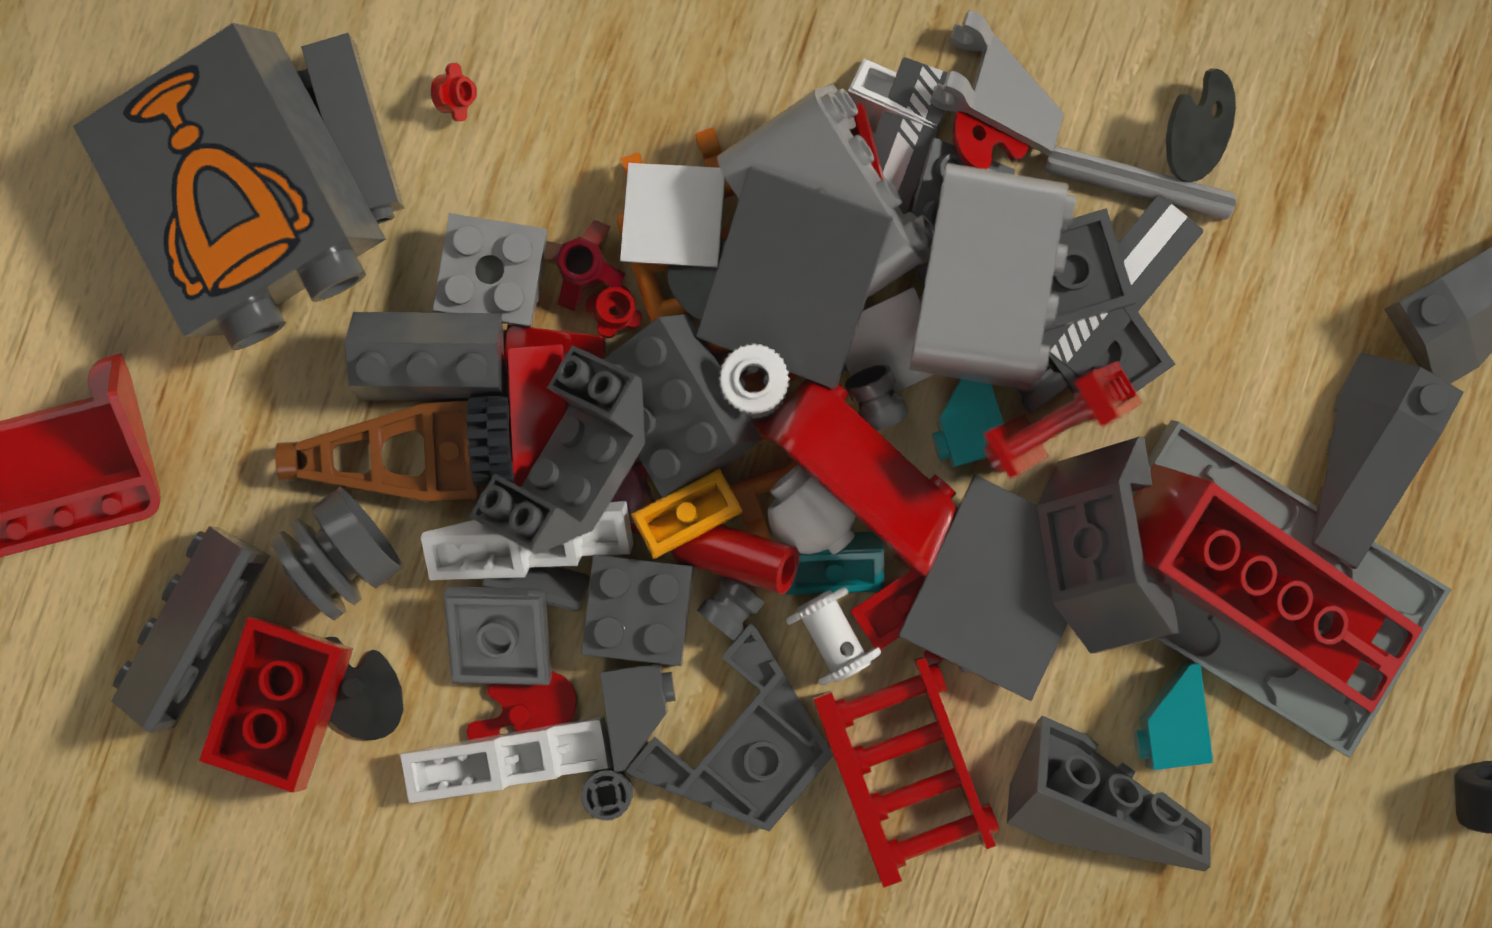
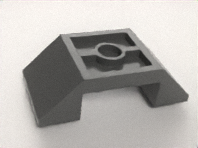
[469,345,645,555]
[1037,437,1179,654]

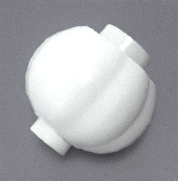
[768,465,856,555]

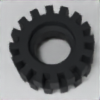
[466,395,514,486]

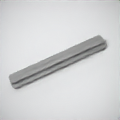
[1045,146,1236,220]

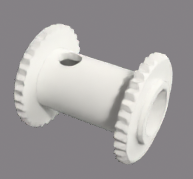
[719,344,789,419]
[786,587,881,685]

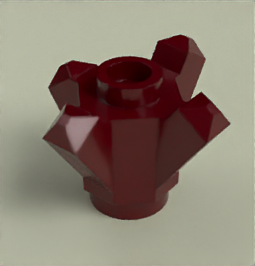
[544,220,625,311]

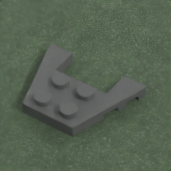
[626,623,833,832]

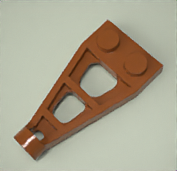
[275,401,478,502]

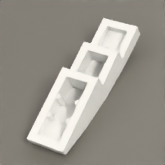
[420,501,634,580]
[400,717,613,803]

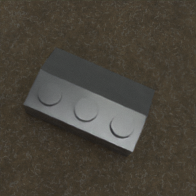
[345,312,507,402]

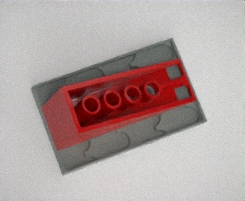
[1132,420,1452,758]

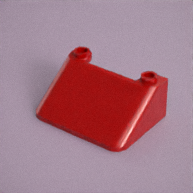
[0,353,161,557]
[758,378,957,577]

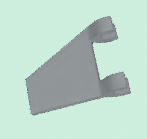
[930,10,1064,156]

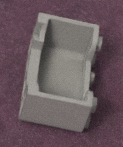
[717,84,934,298]
[909,163,1076,390]

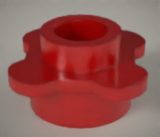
[431,63,477,122]
[585,285,642,339]

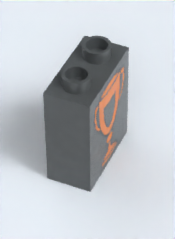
[73,23,386,350]

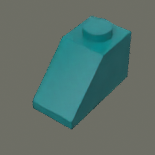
[932,379,1004,469]
[1134,662,1213,770]

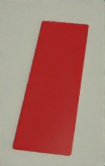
[508,344,566,487]

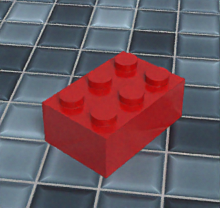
[199,617,354,793]

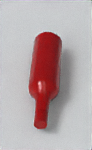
[628,511,799,594]

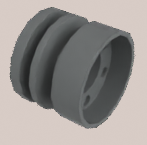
[271,487,404,620]

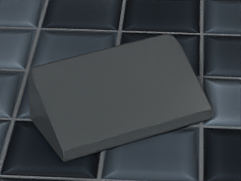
[482,566,590,612]

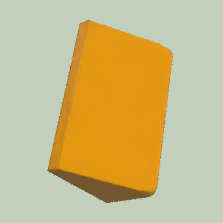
[631,468,743,559]

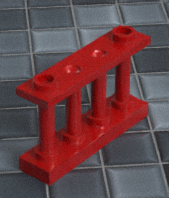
[984,361,1142,479]
[812,657,1000,888]

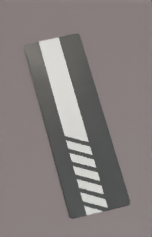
[873,57,948,215]
[1041,195,1203,377]

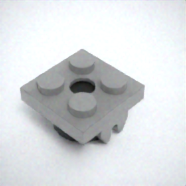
[433,213,548,328]

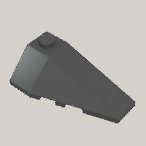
[1384,246,1492,384]
[1311,353,1464,569]
[1007,716,1211,871]

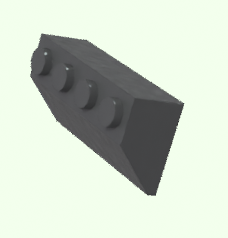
[111,526,271,732]

